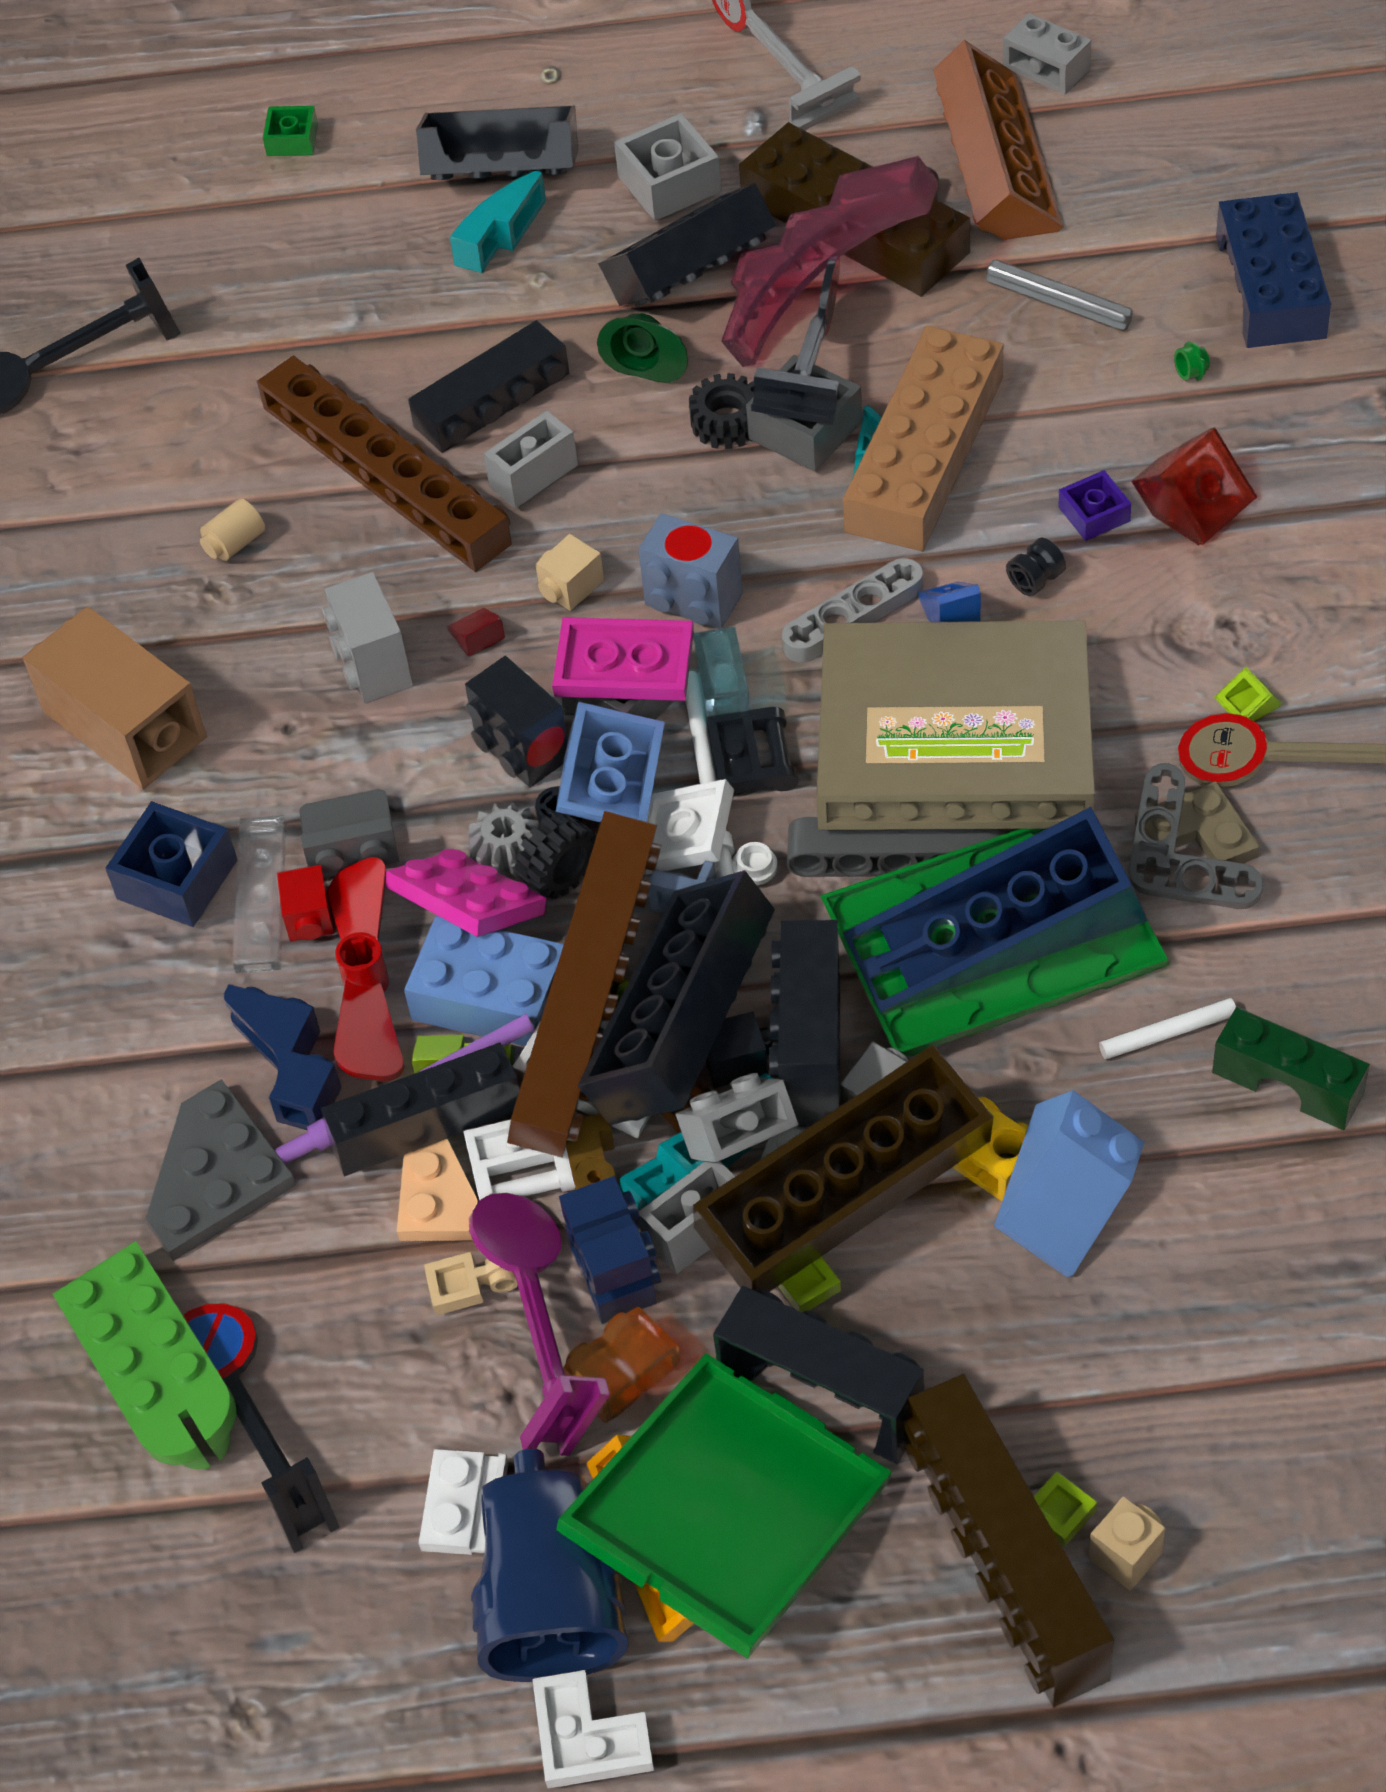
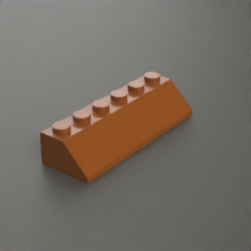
[933,40,1064,240]

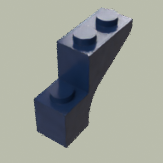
[224,984,342,1130]

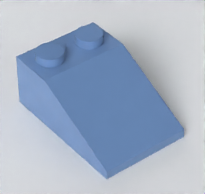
[556,702,665,822]
[994,1090,1144,1277]

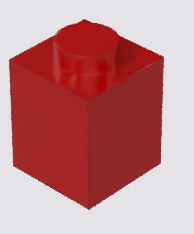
[277,865,334,942]

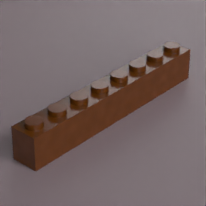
[507,811,662,1158]

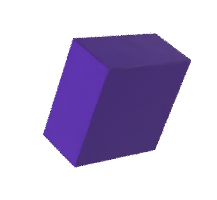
[1058,470,1132,541]

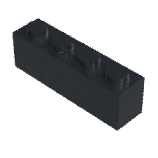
[408,320,570,453]
[321,1042,519,1177]

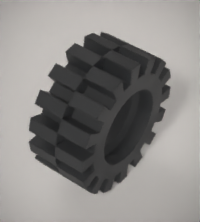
[689,373,755,449]
[515,812,597,899]

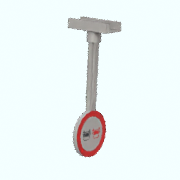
[712,0,861,130]

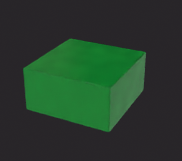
[263,106,318,156]

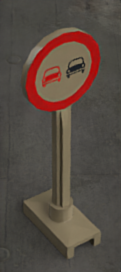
[1178,713,1386,788]

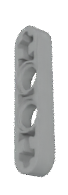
[782,558,923,663]

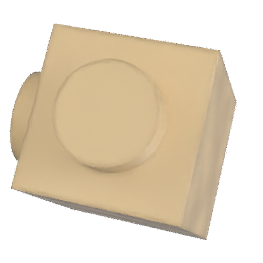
[535,534,605,611]
[1089,1496,1165,1591]

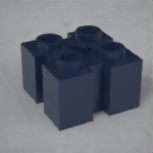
[559,1176,661,1324]

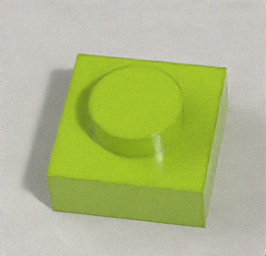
[778,1257,841,1312]
[1034,1471,1097,1547]

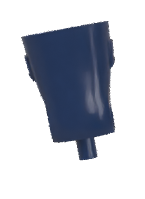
[471,1449,628,1682]

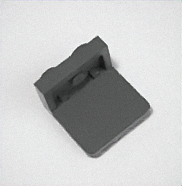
[299,789,399,877]

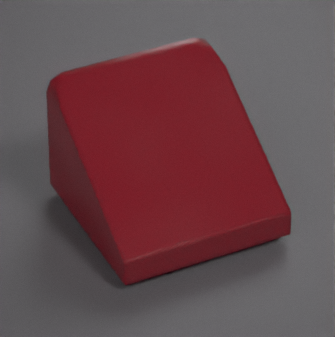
[447,607,505,657]

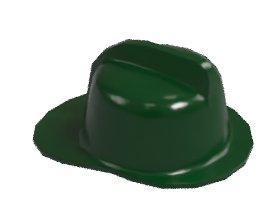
[597,313,688,383]

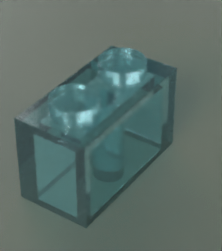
[693,626,750,719]

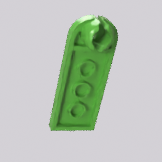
[53,1241,236,1470]

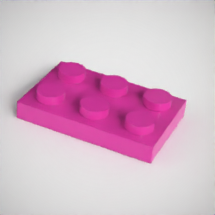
[552,617,694,701]
[385,849,546,937]

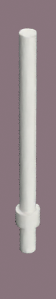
[686,671,735,878]

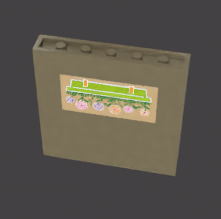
[817,620,1095,830]

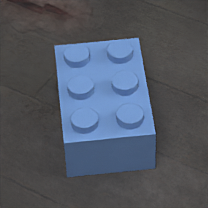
[404,916,564,1046]

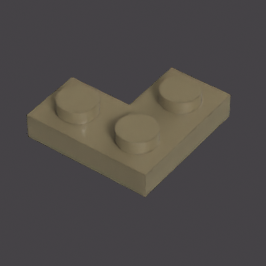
[1135,781,1259,873]

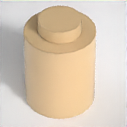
[200,498,265,561]

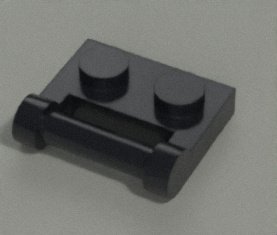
[707,707,799,794]

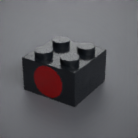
[465,655,568,788]

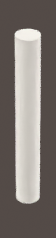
[1099,998,1236,1060]

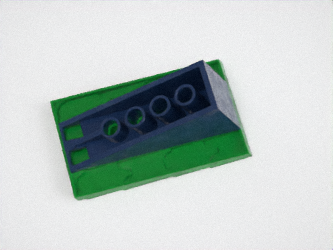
[820,807,1170,1056]

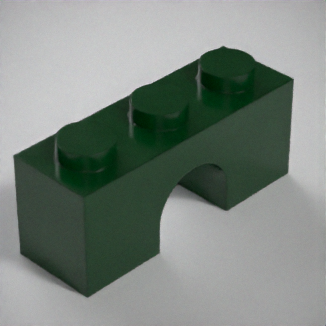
[1212,1007,1370,1130]

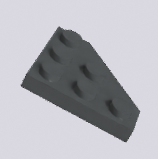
[146,1079,296,1261]

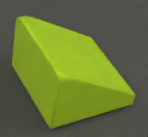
[1214,667,1282,721]
[412,1034,464,1073]

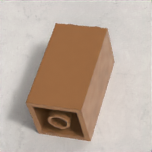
[22,606,207,789]

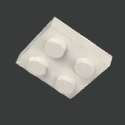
[645,779,734,875]

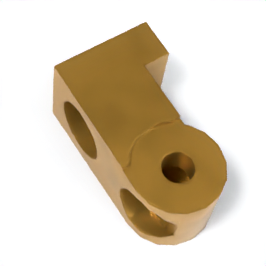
[566,1114,616,1190]

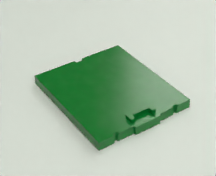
[556,1353,892,1659]

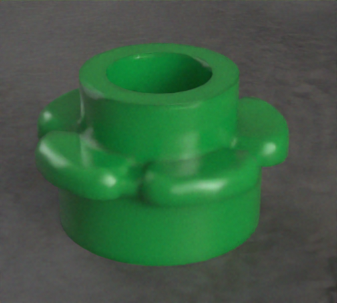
[1174,342,1210,381]

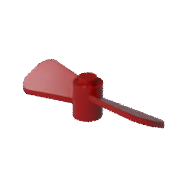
[328,857,405,1081]

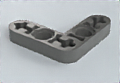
[1129,763,1263,909]

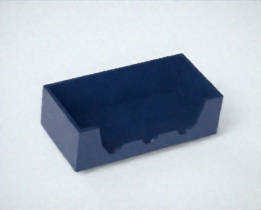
[1216,192,1331,348]

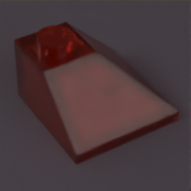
[1131,427,1257,546]

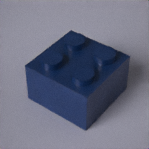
[105,801,238,927]

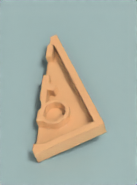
[397,1139,478,1241]

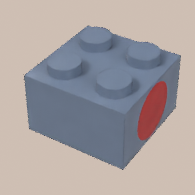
[638,513,743,629]

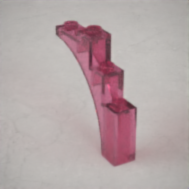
[721,156,939,367]

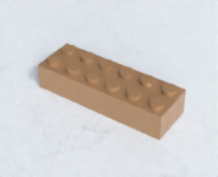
[843,325,1004,552]

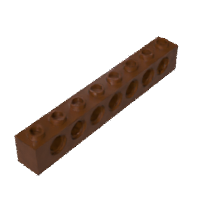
[257,355,512,572]

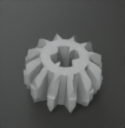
[468,802,541,878]

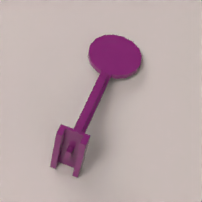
[469,1193,610,1456]

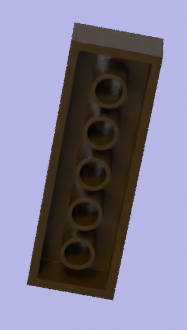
[739,122,970,297]
[693,1045,994,1292]
[904,1373,1114,1708]

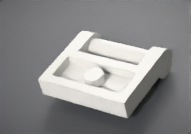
[463,1120,576,1200]

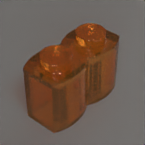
[563,1307,680,1423]

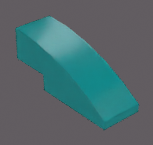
[450,170,546,273]

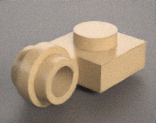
[424,1251,518,1315]

